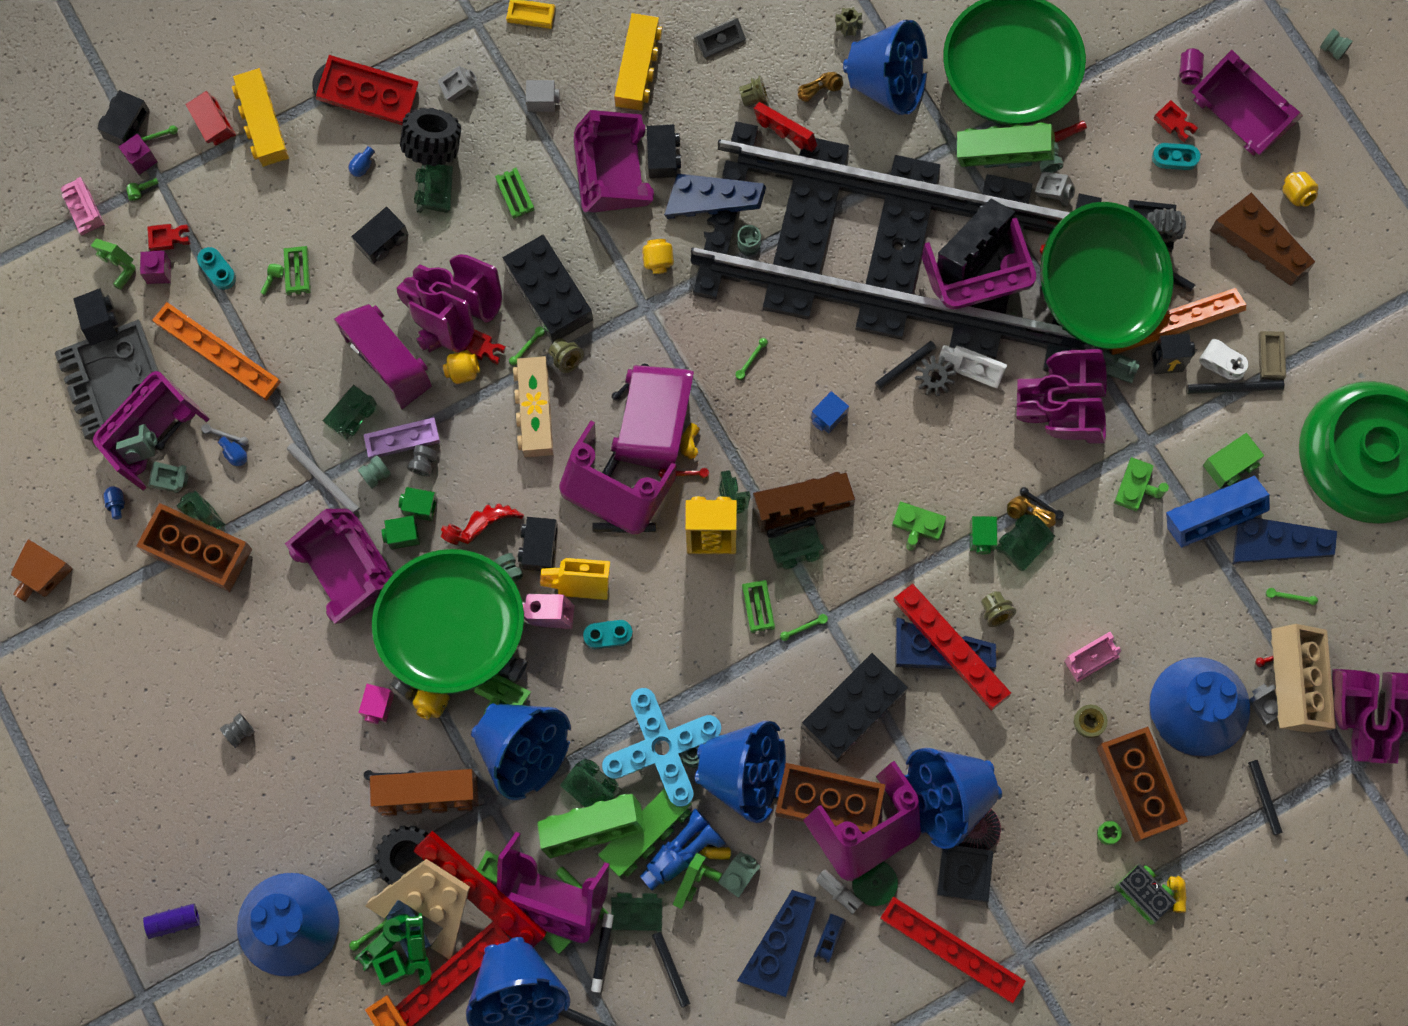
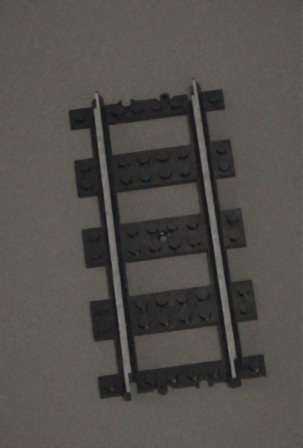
[690,121,1102,371]

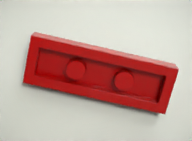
[754,102,817,152]

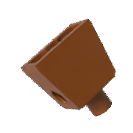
[11,539,73,602]

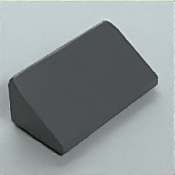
[693,18,746,58]

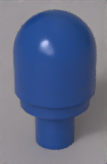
[348,146,375,177]
[218,436,247,467]
[104,486,125,520]

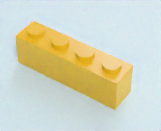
[614,13,663,111]
[232,68,289,167]

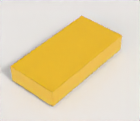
[506,0,556,29]

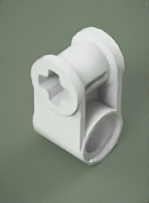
[1199,339,1248,382]

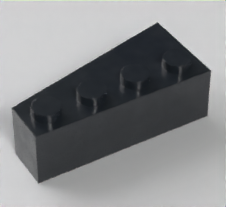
[937,198,1015,285]

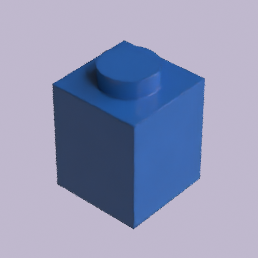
[811,391,849,434]

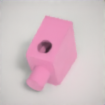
[523,594,575,629]

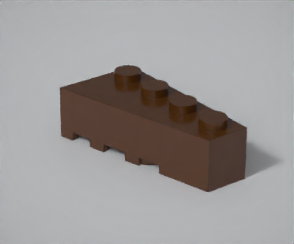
[1210,192,1315,286]
[753,472,855,532]

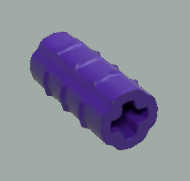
[143,903,200,939]

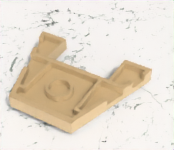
[365,859,470,959]

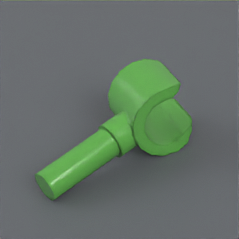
[126,178,159,201]
[260,264,284,295]

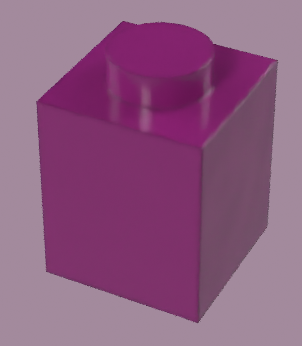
[118,134,158,175]
[140,251,171,284]

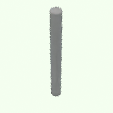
[287,443,360,514]

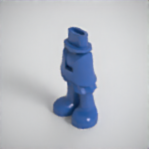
[640,808,726,891]

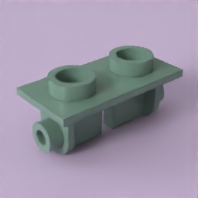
[1093,347,1140,384]

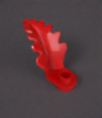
[440,504,524,545]

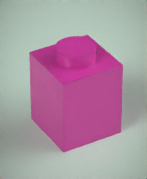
[358,684,394,724]

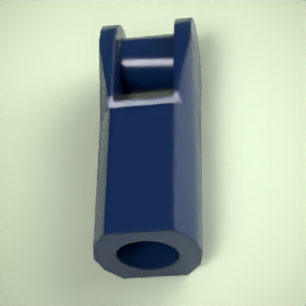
[814,914,846,963]

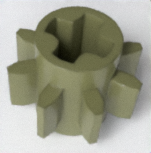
[835,7,863,37]

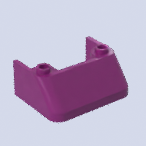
[921,218,1036,310]
[334,304,432,409]
[93,371,210,491]
[559,420,676,534]
[803,761,921,881]
[497,832,610,943]

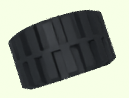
[400,108,461,166]
[375,825,429,885]

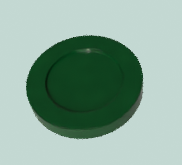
[852,862,898,907]

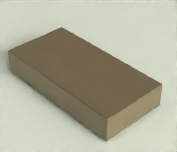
[1258,331,1286,380]

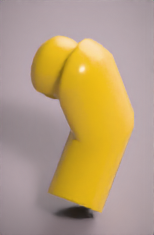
[680,423,700,459]
[696,836,731,860]
[1167,876,1187,913]

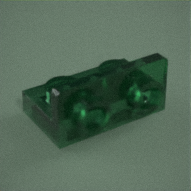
[414,165,453,213]
[322,384,377,440]
[718,470,750,514]
[176,491,225,529]
[996,514,1056,571]
[768,525,824,570]
[560,758,623,807]
[611,893,663,931]

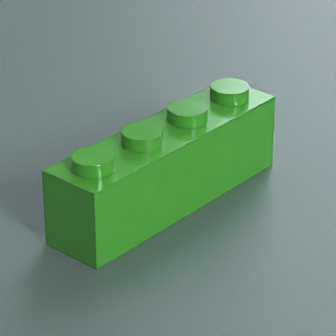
[957,123,1055,167]
[598,788,692,879]
[537,794,645,859]

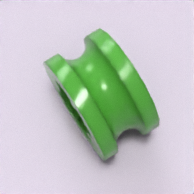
[1097,821,1122,845]

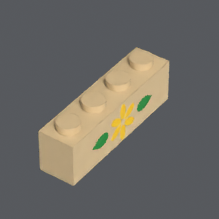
[513,356,554,457]

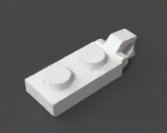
[939,345,1007,388]

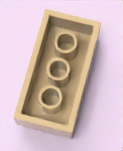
[1271,624,1336,733]

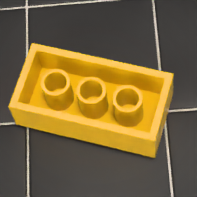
[685,496,737,554]

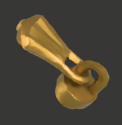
[797,72,843,102]
[1007,496,1056,528]

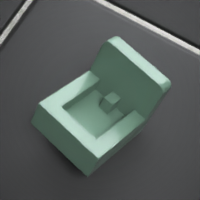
[116,424,157,464]
[148,462,189,493]
[718,852,761,898]

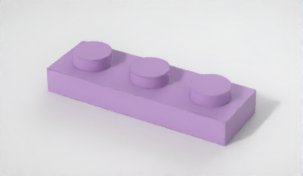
[363,418,441,459]

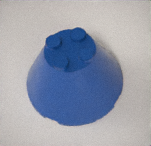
[843,20,928,115]
[1149,657,1250,757]
[471,703,571,800]
[695,721,786,823]
[904,747,1002,849]
[237,873,340,977]
[466,937,570,1026]

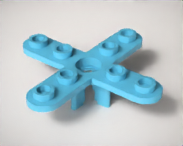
[602,688,721,807]

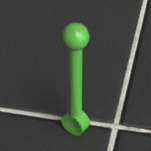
[141,125,178,142]
[509,327,545,366]
[736,338,768,380]
[1266,588,1318,605]
[780,614,828,641]
[349,918,387,951]

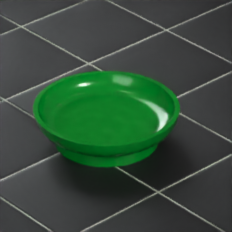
[943,0,1086,125]
[1040,202,1173,349]
[1299,381,1408,524]
[372,549,524,694]

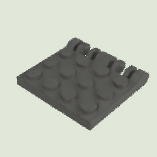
[55,319,159,439]

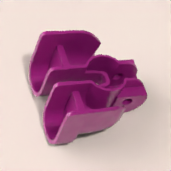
[396,254,503,353]
[1016,349,1107,444]
[1332,669,1408,764]

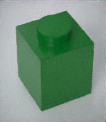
[398,487,438,521]
[381,516,420,550]
[970,516,997,555]
[372,950,410,987]

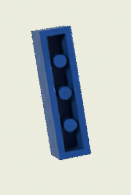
[1166,476,1270,548]

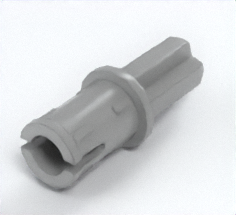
[816,870,863,914]

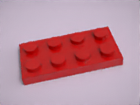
[316,55,419,125]

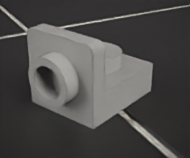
[438,66,479,102]
[1035,172,1075,206]
[1249,684,1278,726]

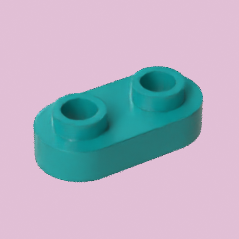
[1152,143,1201,170]
[197,247,236,290]
[583,620,633,649]

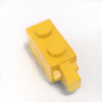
[540,558,610,600]

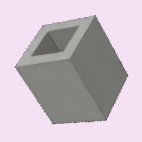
[526,80,560,112]

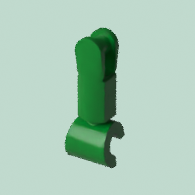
[405,913,431,985]
[354,914,410,972]

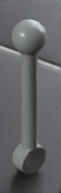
[201,424,249,446]

